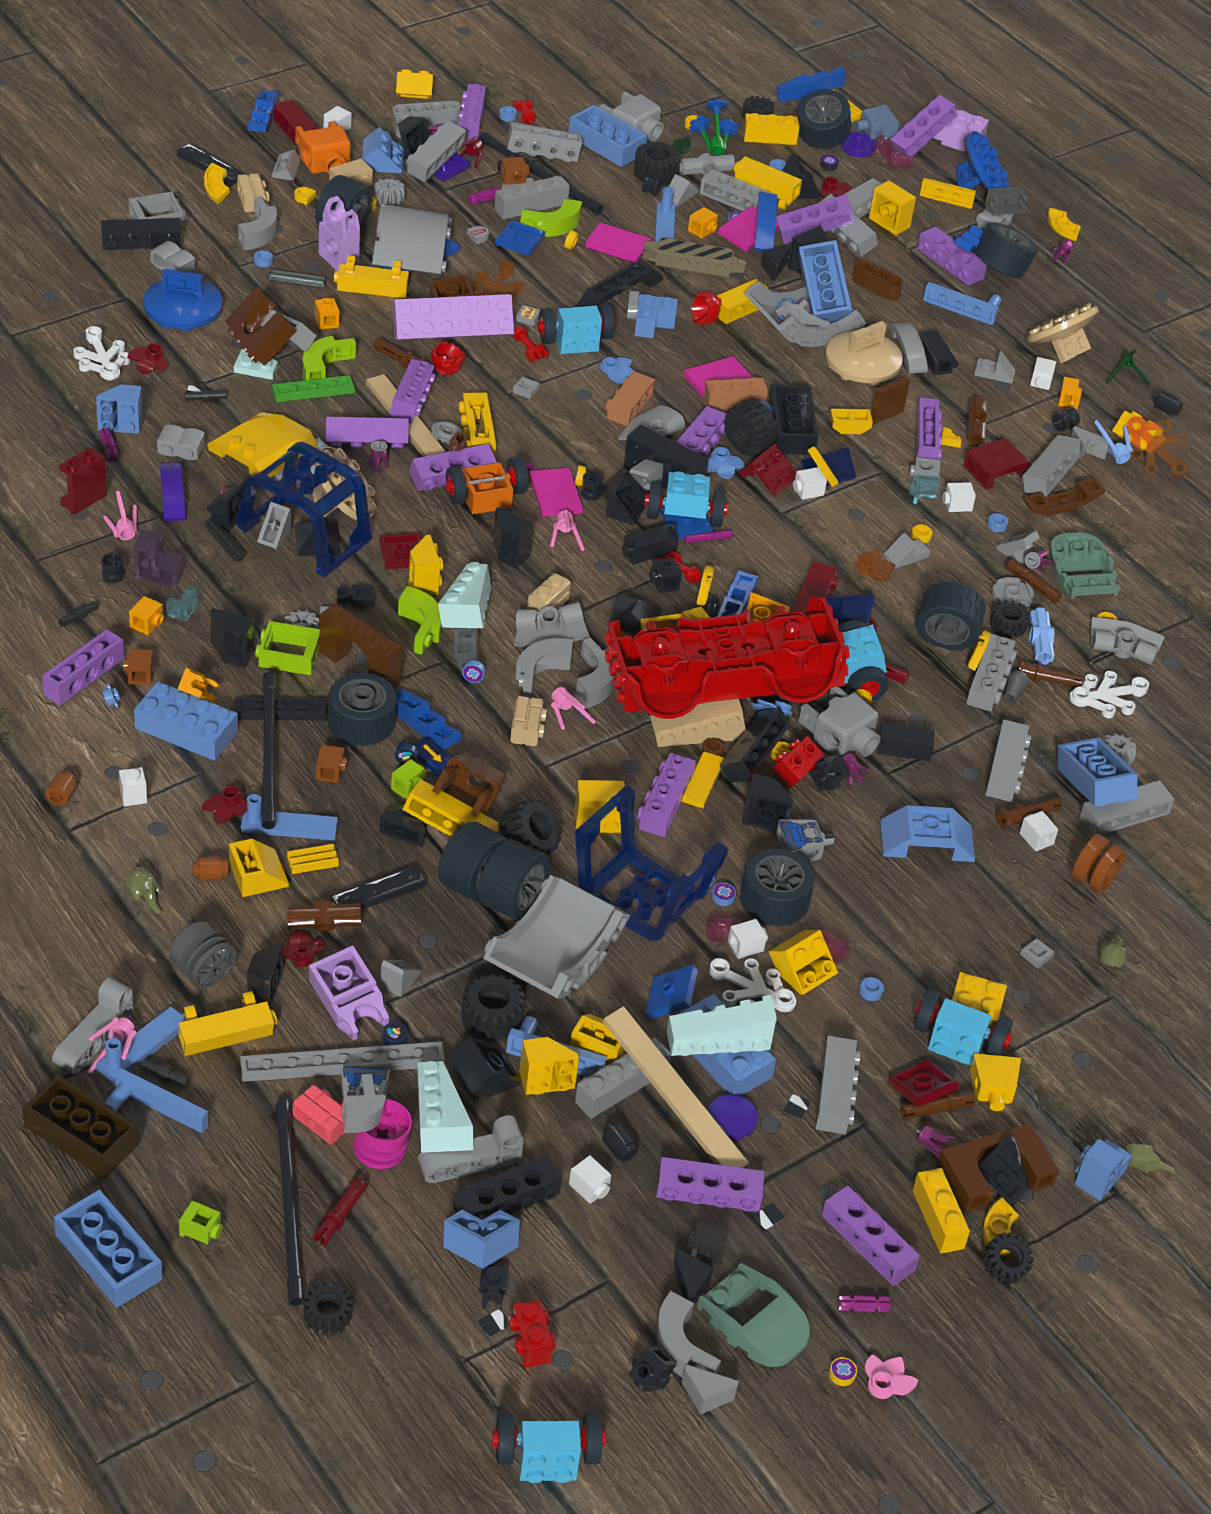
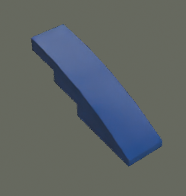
[777,67,845,102]
[248,90,279,133]
[753,192,777,253]
[954,225,986,253]
[717,570,758,617]
[396,688,462,749]

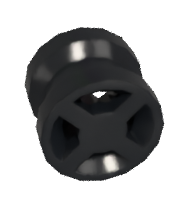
[642,175,662,196]

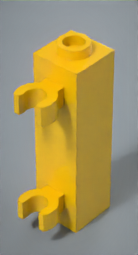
[734,156,802,210]
[334,255,409,298]
[178,991,277,1056]

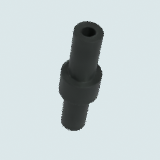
[185,389,226,402]
[58,602,98,627]
[141,1058,191,1087]

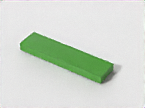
[272,375,355,402]

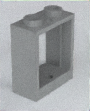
[128,192,186,229]

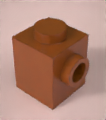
[500,157,529,185]
[124,649,153,685]
[316,745,348,783]

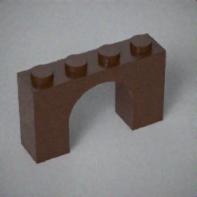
[225,286,297,366]
[319,603,402,689]
[937,1123,1059,1213]

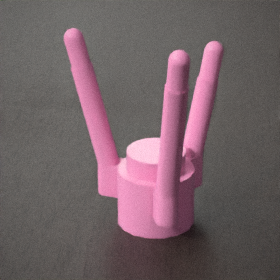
[103,491,138,540]
[550,510,585,551]
[551,687,596,730]
[88,1017,137,1074]

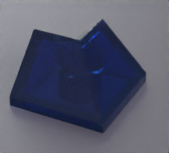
[800,447,856,486]
[825,594,876,626]

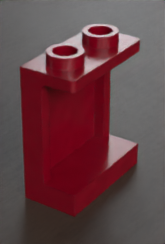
[963,438,1029,490]
[59,447,107,515]

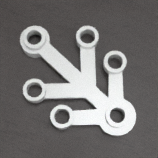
[73,326,130,381]
[1069,671,1149,718]
[709,958,796,1012]

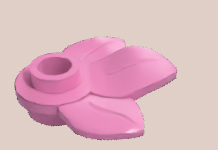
[865,1355,918,1399]

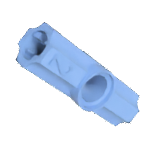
[1029,607,1054,665]

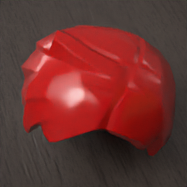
[691,291,722,325]
[431,341,466,376]

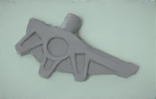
[775,299,830,328]

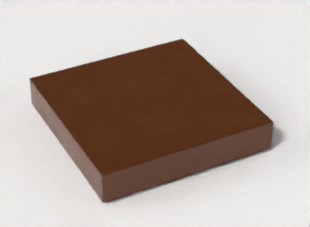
[871,377,910,424]

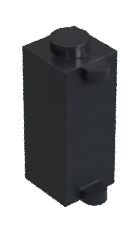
[919,330,959,375]
[622,524,679,565]
[876,723,935,762]

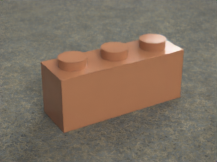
[606,371,655,426]
[703,378,768,411]

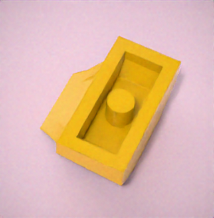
[830,409,873,434]

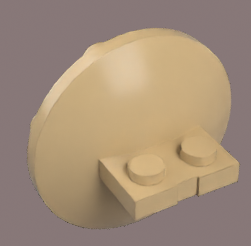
[1026,303,1099,363]
[825,321,903,385]
[312,446,377,522]

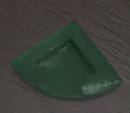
[673,136,691,155]

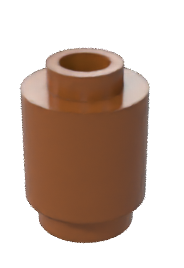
[45,771,76,806]
[192,856,228,881]

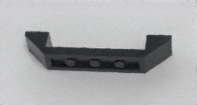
[576,260,663,308]

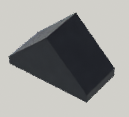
[761,246,790,281]
[379,808,425,847]
[673,1250,713,1305]

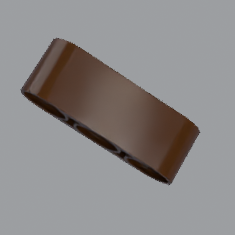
[852,260,903,301]

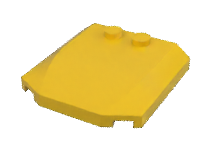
[208,412,317,482]

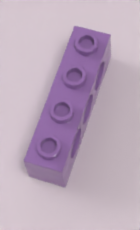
[890,95,957,161]
[776,194,855,244]
[917,227,987,286]
[676,406,726,456]
[409,444,497,491]
[42,629,124,706]
[656,1157,764,1212]
[822,1186,920,1286]

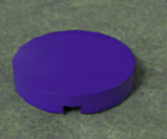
[841,132,876,157]
[708,1095,758,1141]

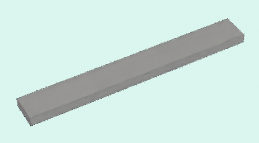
[240,1041,445,1082]

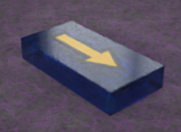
[412,736,451,778]

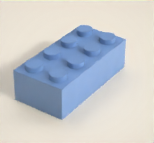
[569,105,647,167]
[798,240,852,322]
[134,681,238,761]
[1058,737,1137,807]
[676,994,776,1096]
[54,1189,162,1308]

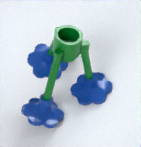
[689,99,738,155]

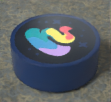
[394,743,418,765]
[382,1022,407,1045]

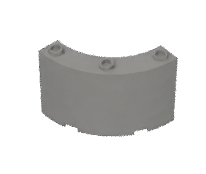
[372,204,452,278]
[744,281,866,347]
[483,875,630,999]

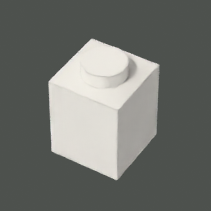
[323,106,352,132]
[1030,357,1056,390]
[793,467,827,500]
[942,482,976,512]
[119,767,147,806]
[1020,811,1058,852]
[728,919,768,959]
[569,1156,611,1204]

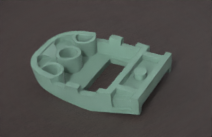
[1050,532,1120,599]
[697,1263,810,1367]

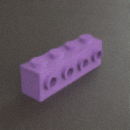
[458,84,486,141]
[389,359,436,422]
[915,397,942,461]
[326,417,409,449]
[637,753,696,838]

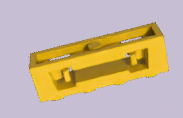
[459,393,496,457]

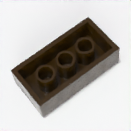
[22,1075,139,1179]

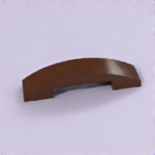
[1023,477,1105,515]

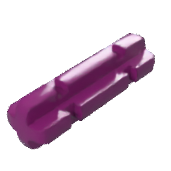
[468,187,501,205]
[99,428,118,461]
[838,1295,891,1312]

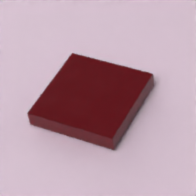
[379,533,422,570]
[888,1059,959,1107]

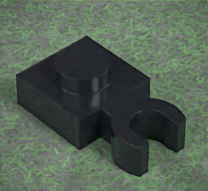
[337,585,374,606]
[479,1264,508,1310]

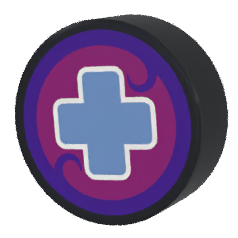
[820,155,839,171]

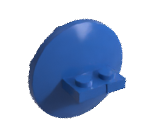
[956,131,1009,190]
[143,268,223,331]

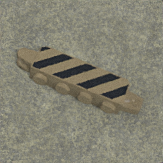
[642,238,746,277]

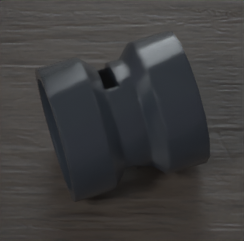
[1052,407,1080,432]
[581,472,603,501]
[101,553,124,583]

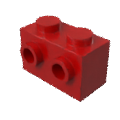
[771,736,825,789]
[508,1299,556,1368]

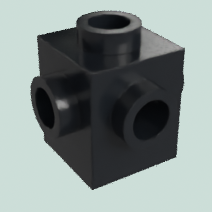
[649,558,682,594]
[808,754,849,791]
[628,1347,677,1392]

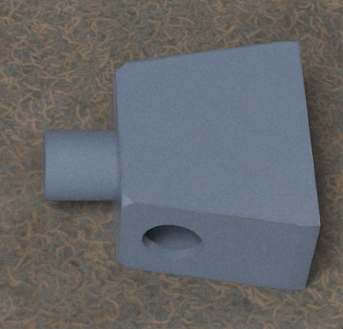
[854,104,900,139]

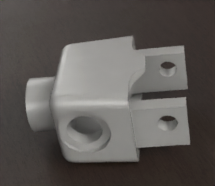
[599,91,664,142]
[798,687,881,758]

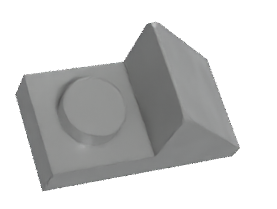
[974,351,1015,384]
[1071,426,1110,460]
[996,531,1040,564]
[884,533,930,569]

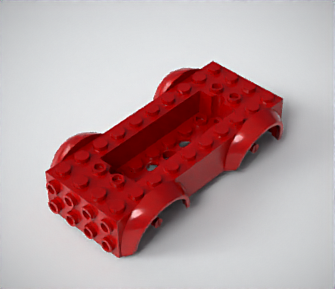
[604,597,850,719]

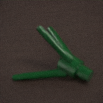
[1106,349,1151,385]

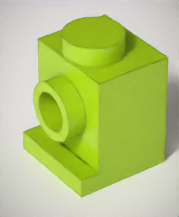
[391,759,427,800]
[179,1201,223,1245]

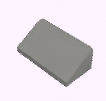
[271,149,301,180]

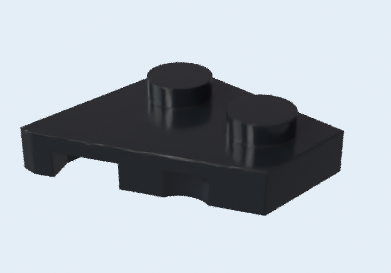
[979,1134,1030,1206]

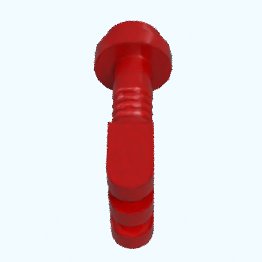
[513,99,536,124]
[513,326,549,362]
[658,551,702,583]

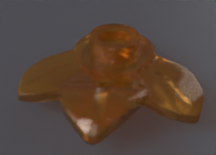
[855,551,896,581]

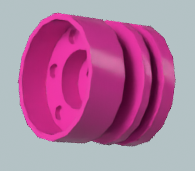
[353,1099,412,1169]

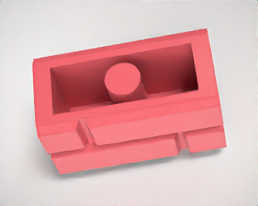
[293,1085,345,1145]

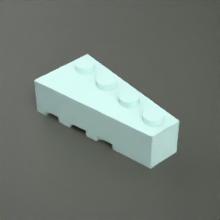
[438,562,491,628]
[667,995,777,1056]
[417,1061,473,1153]

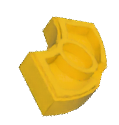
[204,163,230,204]
[1047,208,1081,241]
[697,565,714,607]
[966,630,991,671]
[983,1197,1019,1258]

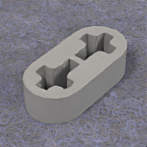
[627,290,639,320]

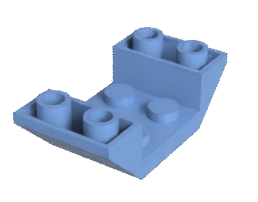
[880,805,975,862]

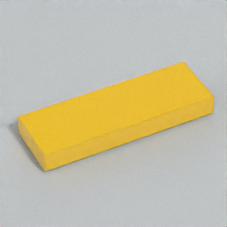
[920,178,976,209]
[682,752,724,808]

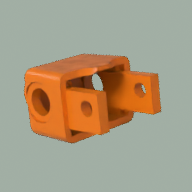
[295,121,351,174]

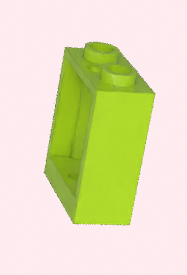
[255,621,320,675]

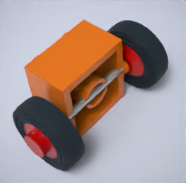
[445,456,528,514]

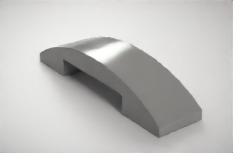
[889,322,928,373]

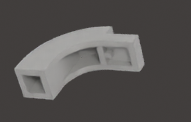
[238,197,277,251]
[575,637,614,708]
[515,638,573,697]
[656,1291,721,1378]

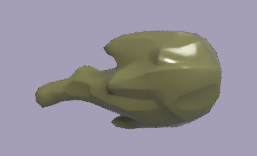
[126,867,163,914]
[1099,934,1127,968]
[1124,1144,1176,1175]

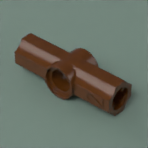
[966,396,987,447]
[287,901,362,931]

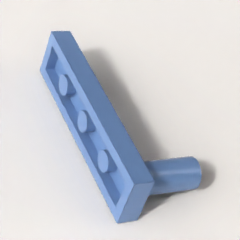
[655,187,675,242]
[923,282,1001,326]
[241,794,338,840]
[96,1006,185,1084]
[506,1016,607,1077]
[103,1068,208,1134]

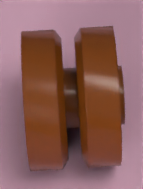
[1072,834,1127,894]

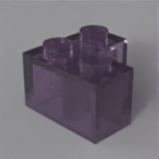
[134,530,185,587]

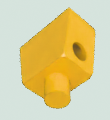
[969,1053,1021,1111]

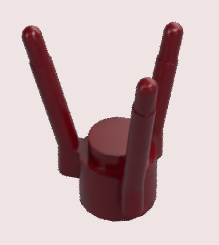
[458,136,484,168]

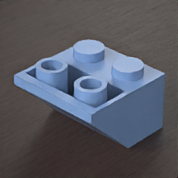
[362,127,404,173]
[96,384,143,434]

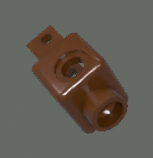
[432,752,506,817]

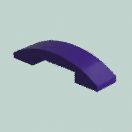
[159,462,186,521]

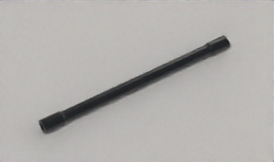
[479,132,604,215]
[261,672,276,829]
[275,1100,304,1306]

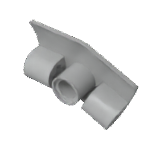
[618,405,685,440]
[514,602,590,647]
[1091,617,1165,665]

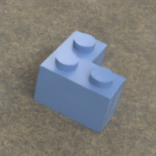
[634,294,678,338]
[1075,1139,1132,1201]
[443,1210,520,1269]

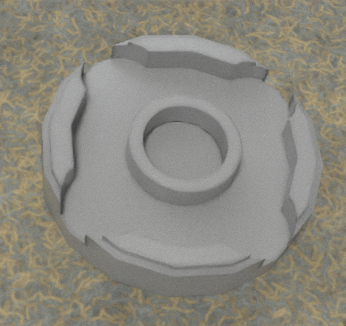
[991,577,1034,607]

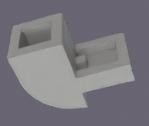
[341,1074,386,1133]

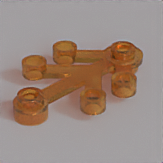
[470,260,524,304]
[1127,417,1188,477]

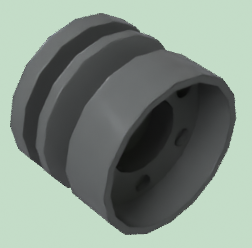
[170,921,237,988]

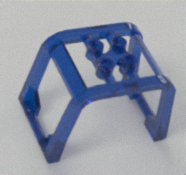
[237,442,372,577]
[575,786,728,941]

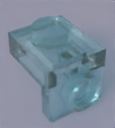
[909,476,940,504]
[166,586,200,621]

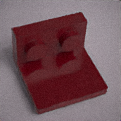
[738,444,796,496]

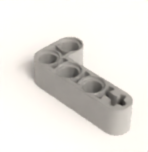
[392,101,461,138]
[52,977,133,1074]
[417,1115,524,1183]

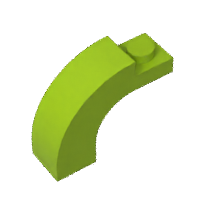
[520,199,582,237]
[303,336,356,380]
[398,586,442,655]

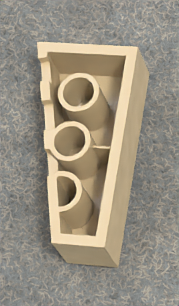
[650,699,746,747]

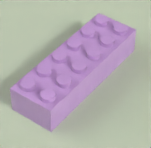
[392,294,514,341]

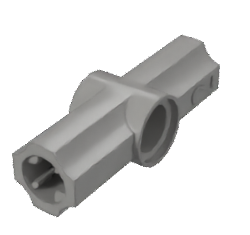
[679,153,735,176]

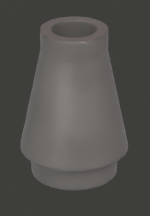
[1004,671,1029,703]

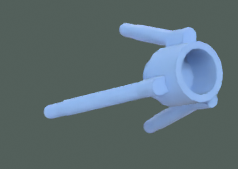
[1094,420,1133,464]

